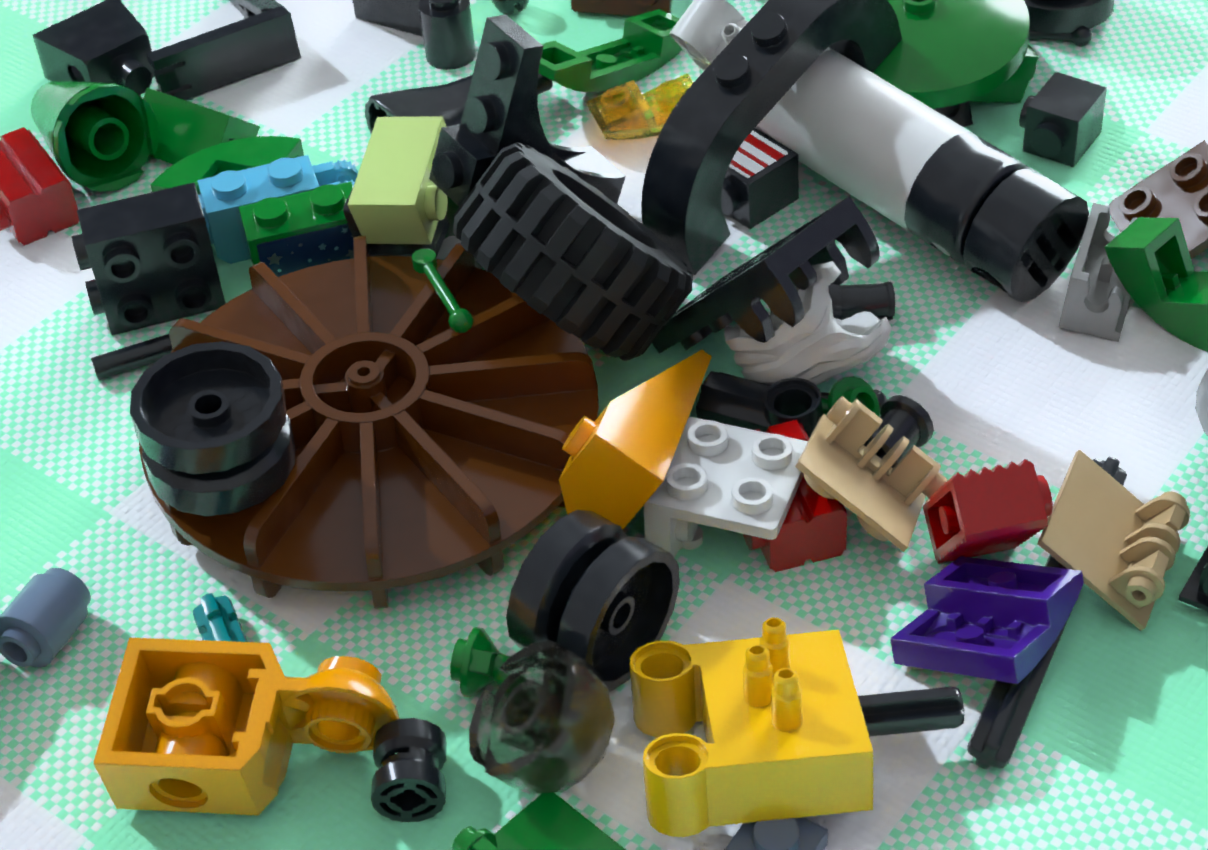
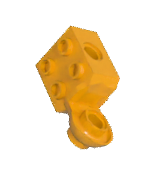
[93,637,400,816]

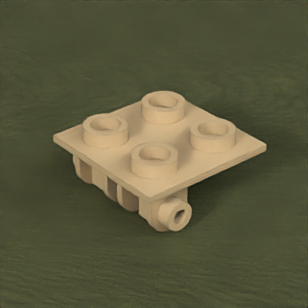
[795,396,947,552]
[1037,450,1191,631]

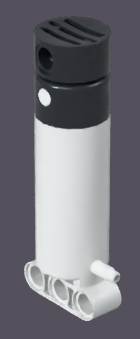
[669,0,1089,302]

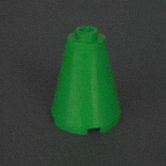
[31,81,159,192]

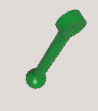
[412,249,474,333]

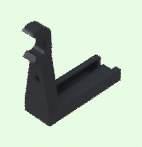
[146,0,301,100]

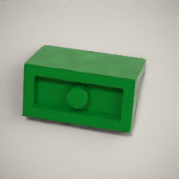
[144,87,260,165]

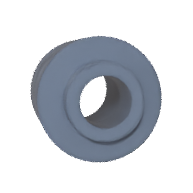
[0,568,91,668]

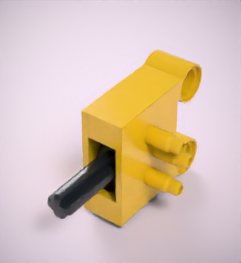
[629,617,965,837]

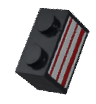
[721,128,799,229]

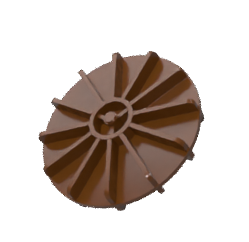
[139,236,599,609]

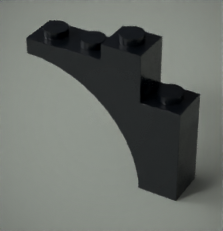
[429,15,626,207]

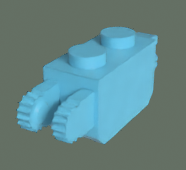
[197,155,358,264]

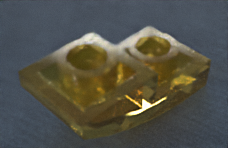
[586,73,694,140]

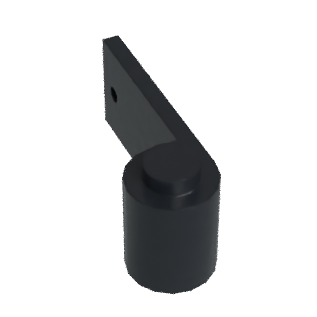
[352,0,476,70]

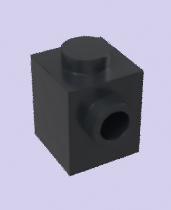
[1019,72,1107,167]

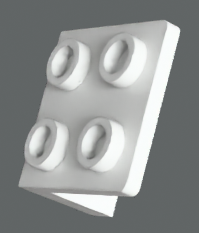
[644,417,808,558]

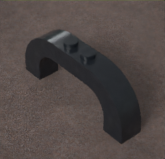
[641,0,902,275]

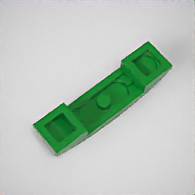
[538,9,683,92]

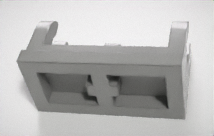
[1058,202,1138,342]

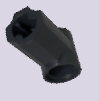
[696,371,823,438]

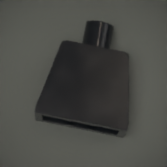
[32,0,155,95]

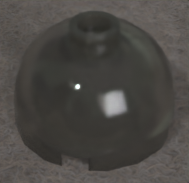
[469,640,615,795]

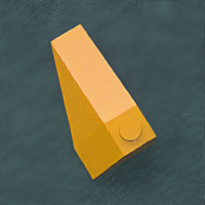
[559,350,712,530]

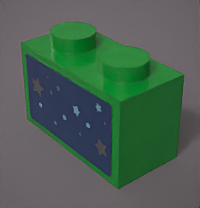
[239,181,354,277]

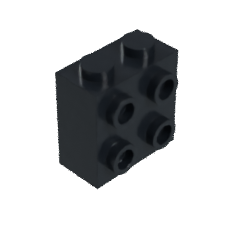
[71,182,226,335]

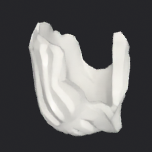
[724,261,892,386]

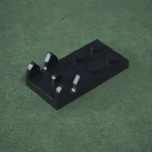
[652,196,880,354]

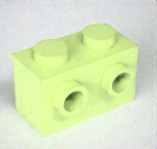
[347,116,448,245]

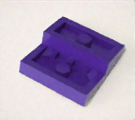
[890,556,1084,684]

